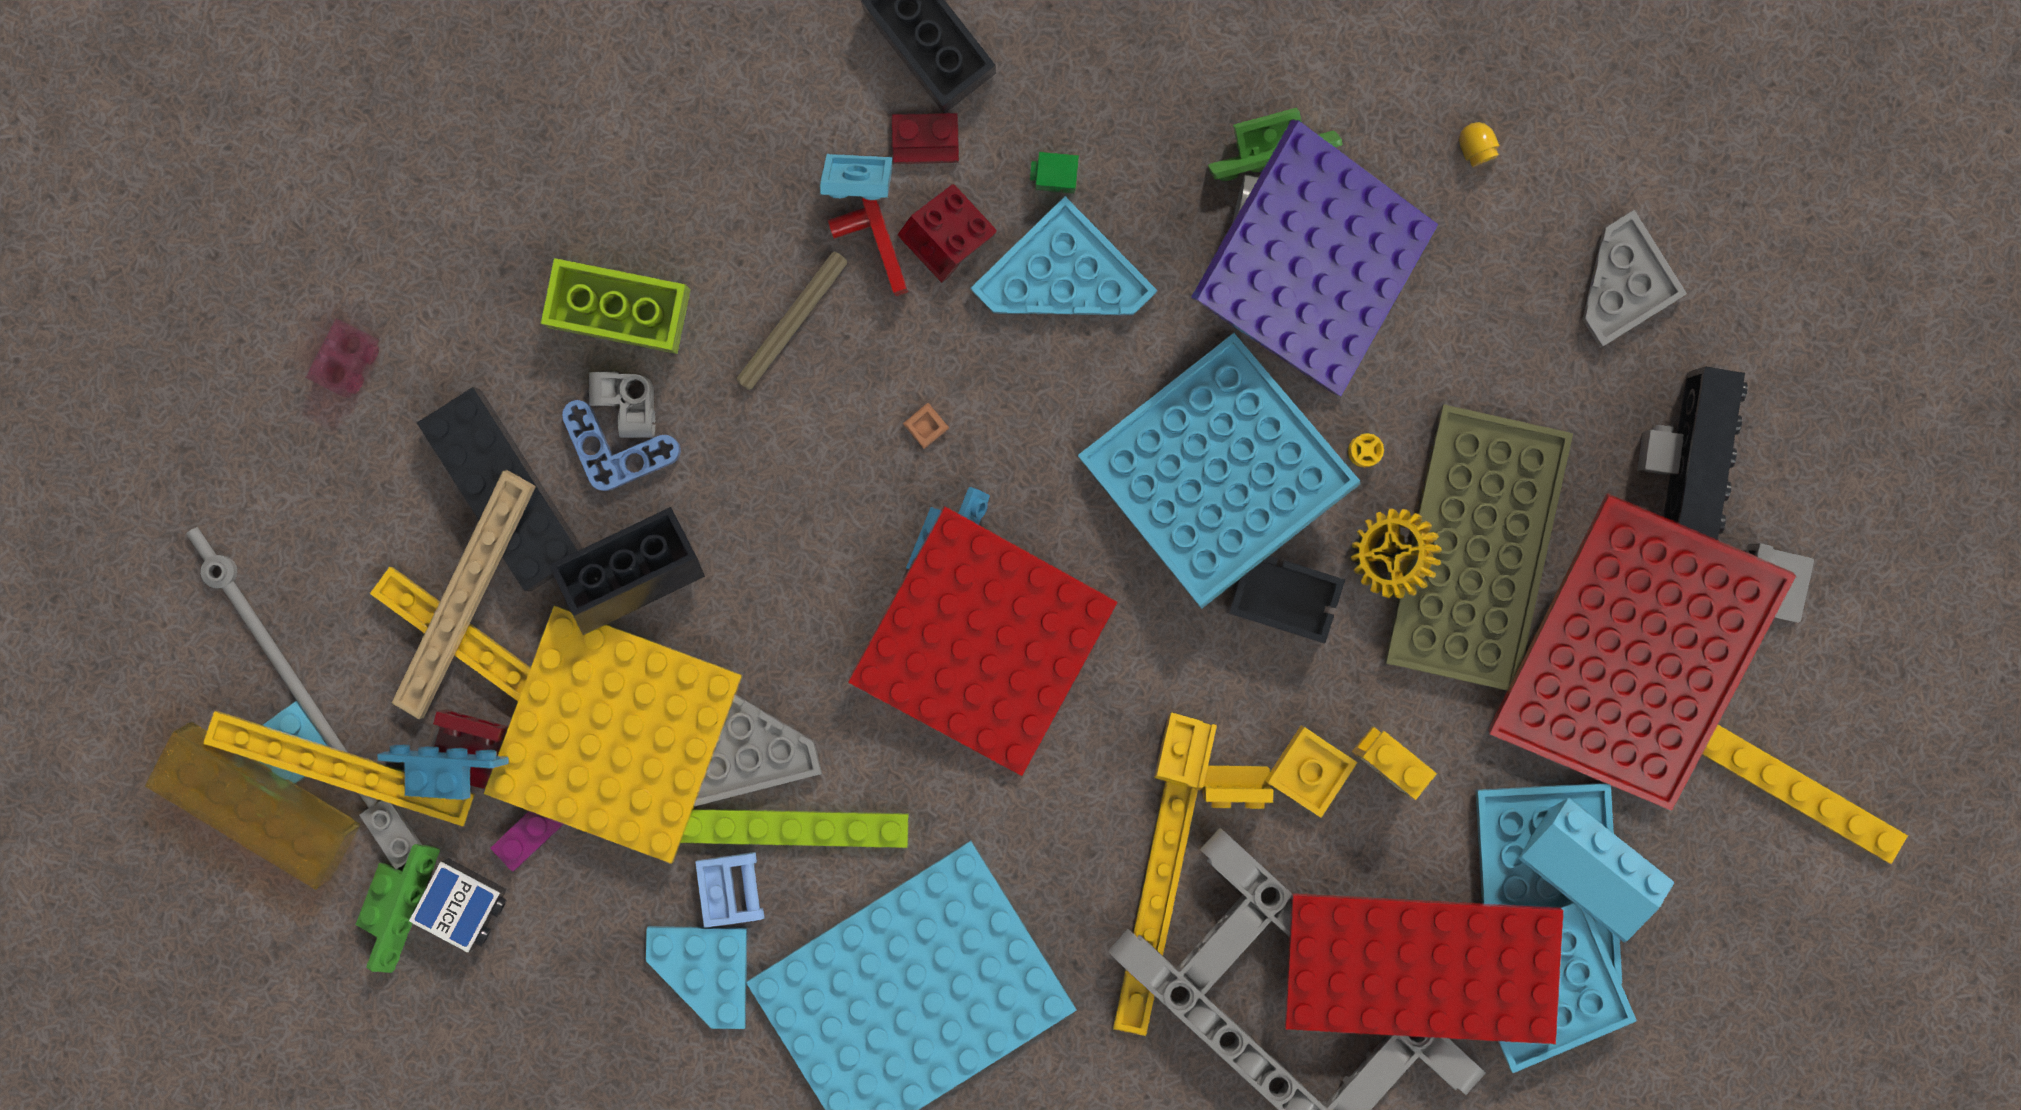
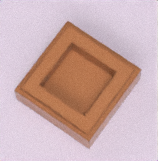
[903,403,949,449]

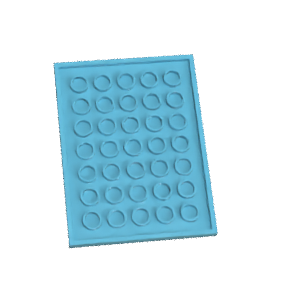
[746,841,1077,1110]

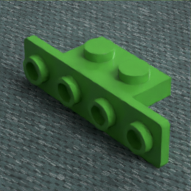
[1208,108,1343,181]
[356,844,440,973]

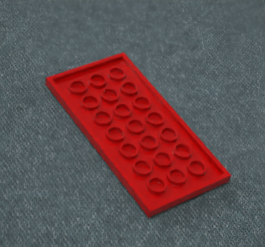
[1285,893,1564,1044]

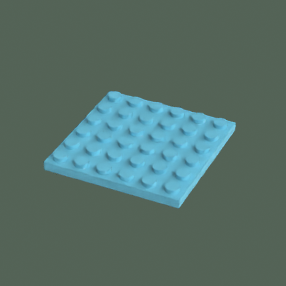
[1078,333,1360,609]

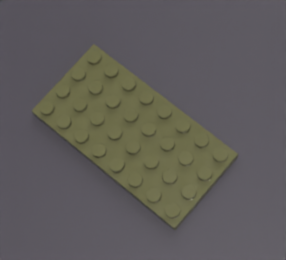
[1384,404,1573,691]

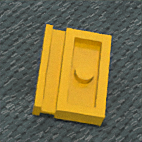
[1154,712,1217,791]

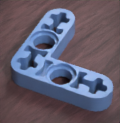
[562,400,681,491]

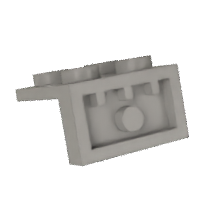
[1746,543,1814,623]

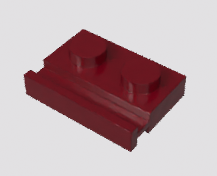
[892,113,959,164]

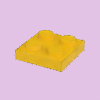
[1265,725,1358,818]

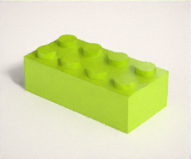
[541,258,691,354]

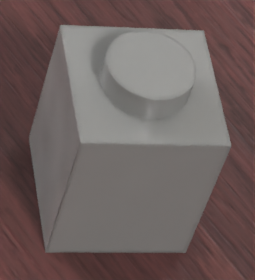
[1637,425,1684,475]

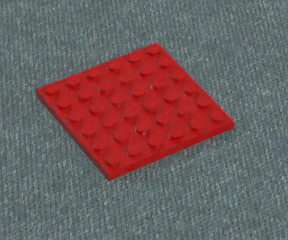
[847,506,1118,776]

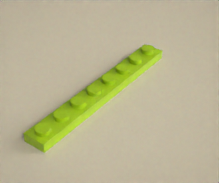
[681,809,909,848]

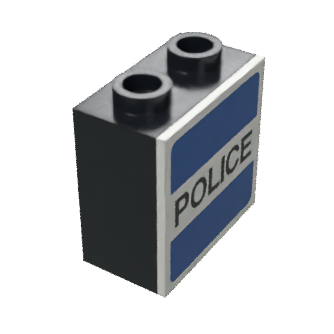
[409,858,507,952]

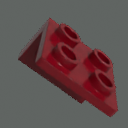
[897,184,997,283]
[433,709,509,789]

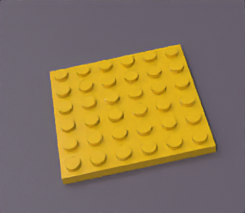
[484,606,743,864]

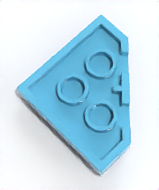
[646,926,747,1029]

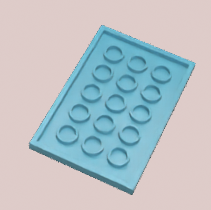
[1475,783,1622,983]

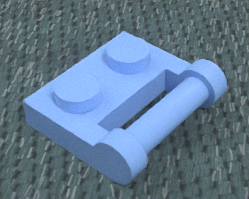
[695,852,764,928]

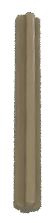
[737,252,847,390]

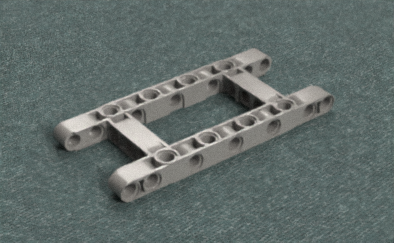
[1108,828,1486,1110]

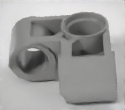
[589,372,655,438]

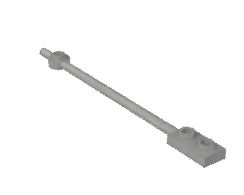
[186,527,422,870]

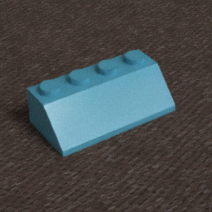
[1518,798,1674,942]

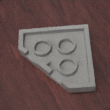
[1582,210,1687,348]

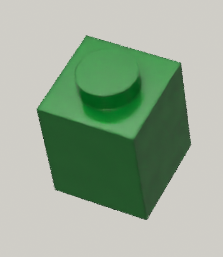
[1030,152,1079,194]

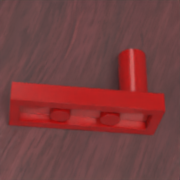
[828,198,908,296]

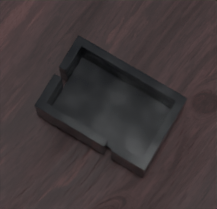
[1226,556,1345,644]

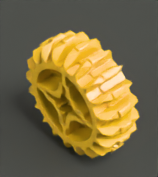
[1351,508,1442,599]

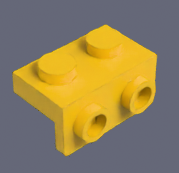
[1203,765,1273,809]

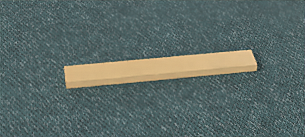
[392,470,536,719]

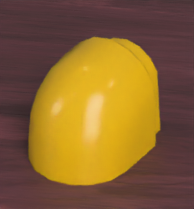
[1459,122,1500,167]

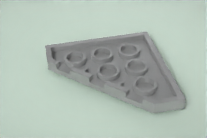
[694,695,822,806]

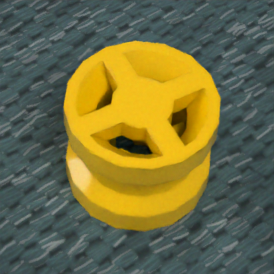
[1348,433,1384,468]

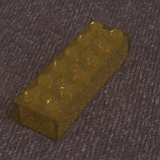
[145,721,361,890]

